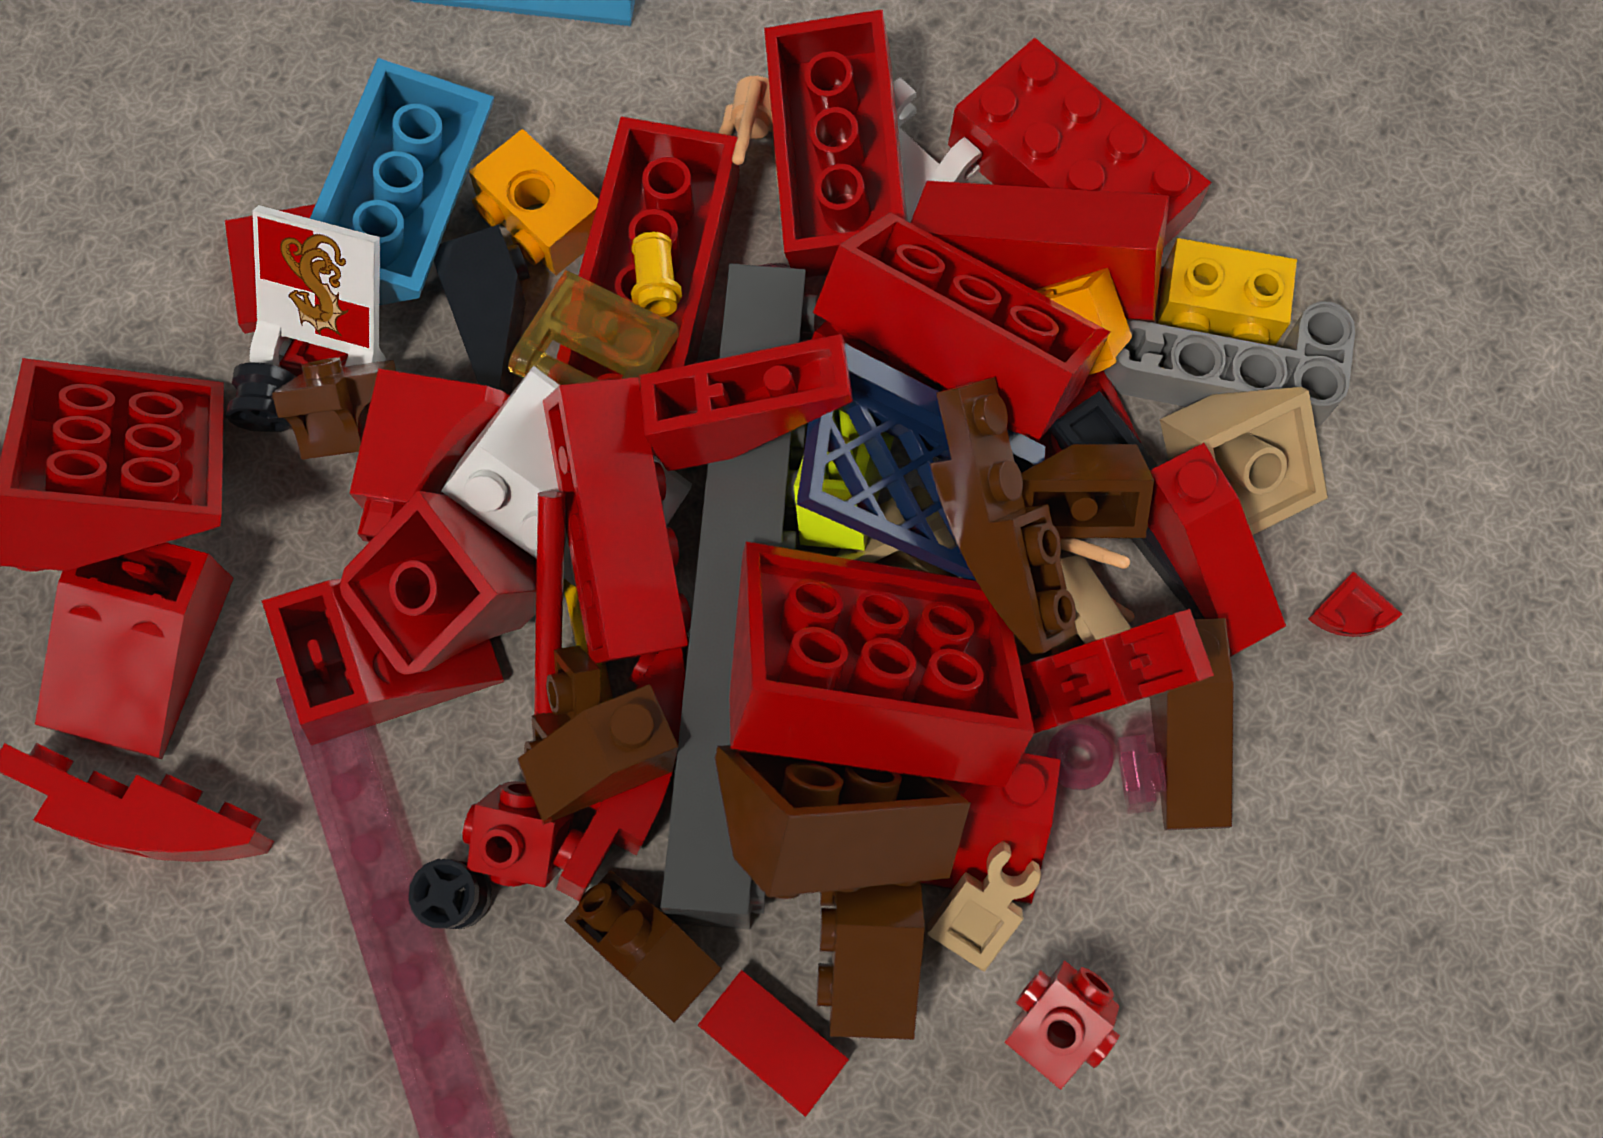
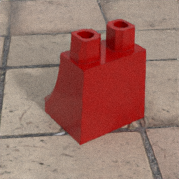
[349,368,510,542]
[339,491,537,675]

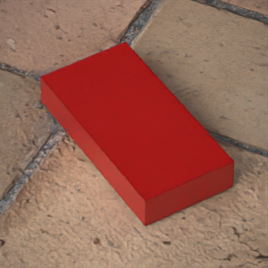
[698,970,849,1117]

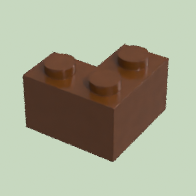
[817,881,925,1040]

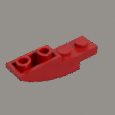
[553,647,685,902]
[0,743,274,862]

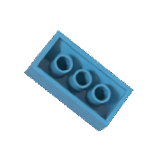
[310,58,494,306]

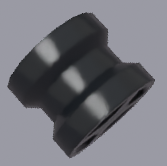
[226,362,296,432]
[408,859,492,929]

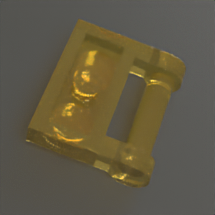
[508,270,679,388]

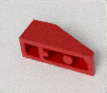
[640,334,853,471]
[1148,443,1286,657]

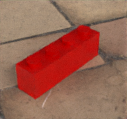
[543,377,691,664]

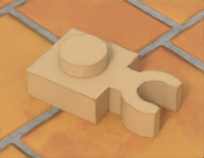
[927,841,1041,972]

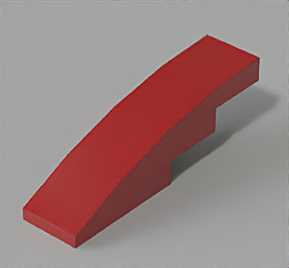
[1021,609,1214,734]

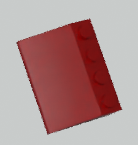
[0,358,224,572]
[729,541,1035,788]

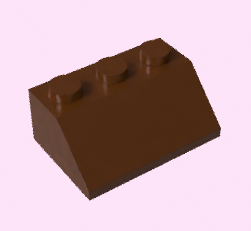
[715,745,970,899]

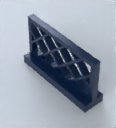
[796,344,1046,581]

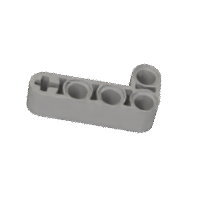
[1104,302,1355,427]

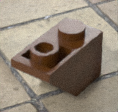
[564,870,721,1023]

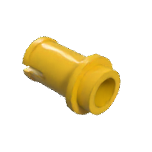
[631,232,682,318]

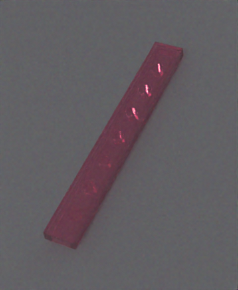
[276,676,500,1138]

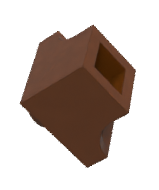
[272,358,396,460]

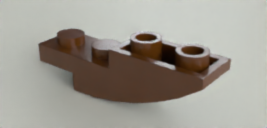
[930,377,1077,654]

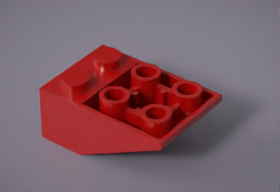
[35,542,234,759]
[261,579,504,746]

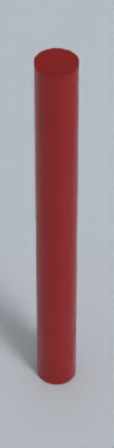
[534,491,565,715]

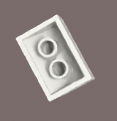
[441,366,692,587]

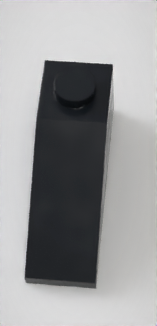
[434,225,530,395]

